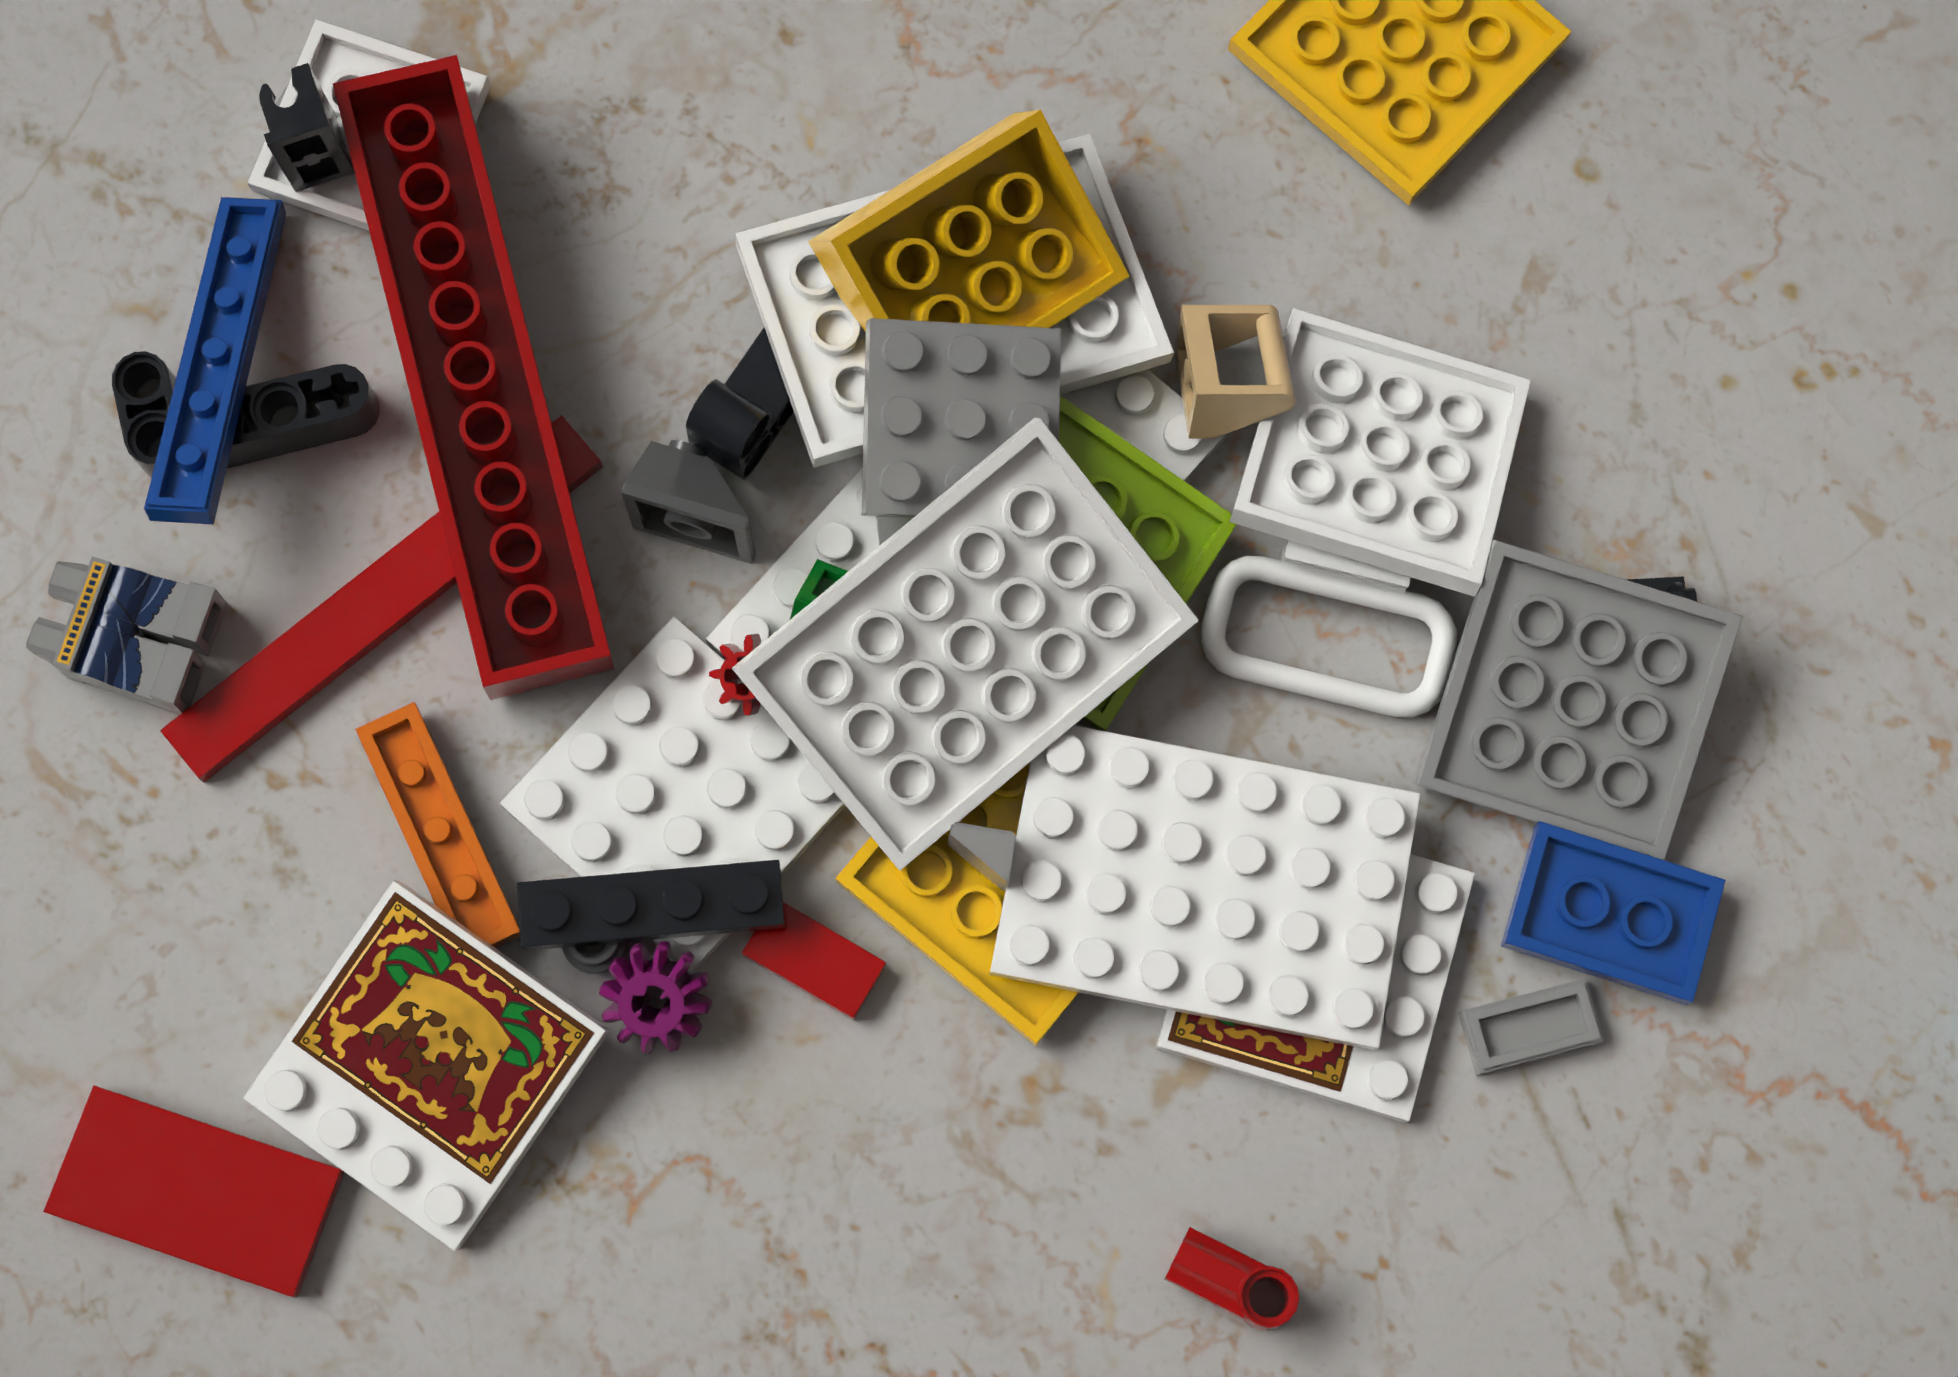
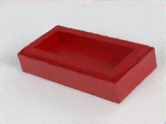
[741,902,887,1021]

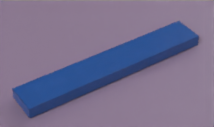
[144,197,286,525]

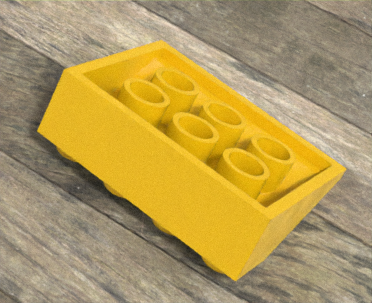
[808,109,1129,332]

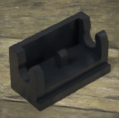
[259,63,355,192]

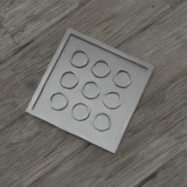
[1415,540,1743,860]

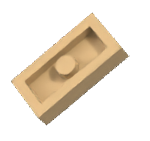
[1174,305,1296,439]

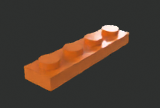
[355,702,520,948]

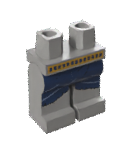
[26,556,228,715]

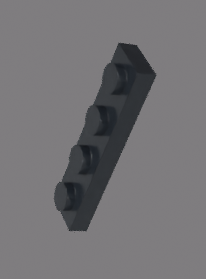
[517,860,785,951]

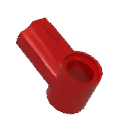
[1164,1227,1299,1331]

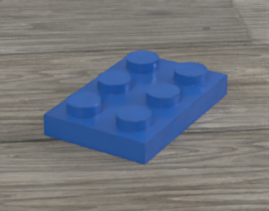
[1501,821,1726,1006]

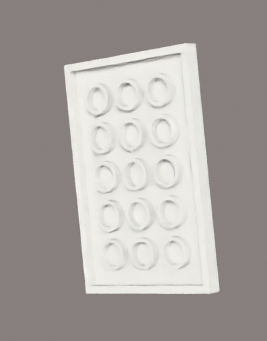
[735,134,1174,468]
[732,418,1199,871]
[989,725,1420,1050]

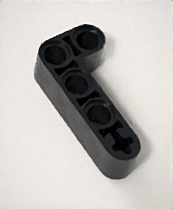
[686,327,794,480]
[112,351,379,478]

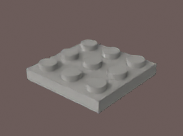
[862,318,1061,518]

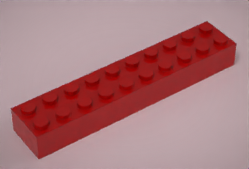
[333,55,615,700]

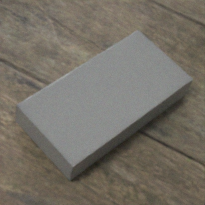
[1458,978,1605,1076]

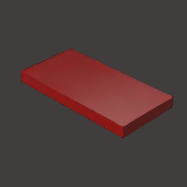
[43,1085,344,1298]

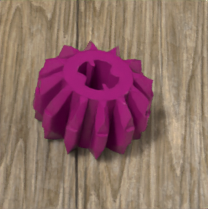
[599,941,712,1054]

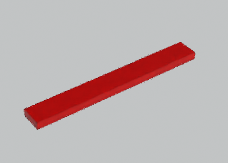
[160,415,603,783]

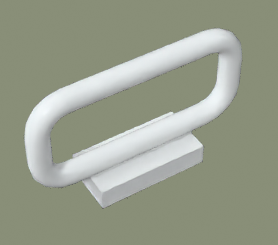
[1201,539,1457,718]

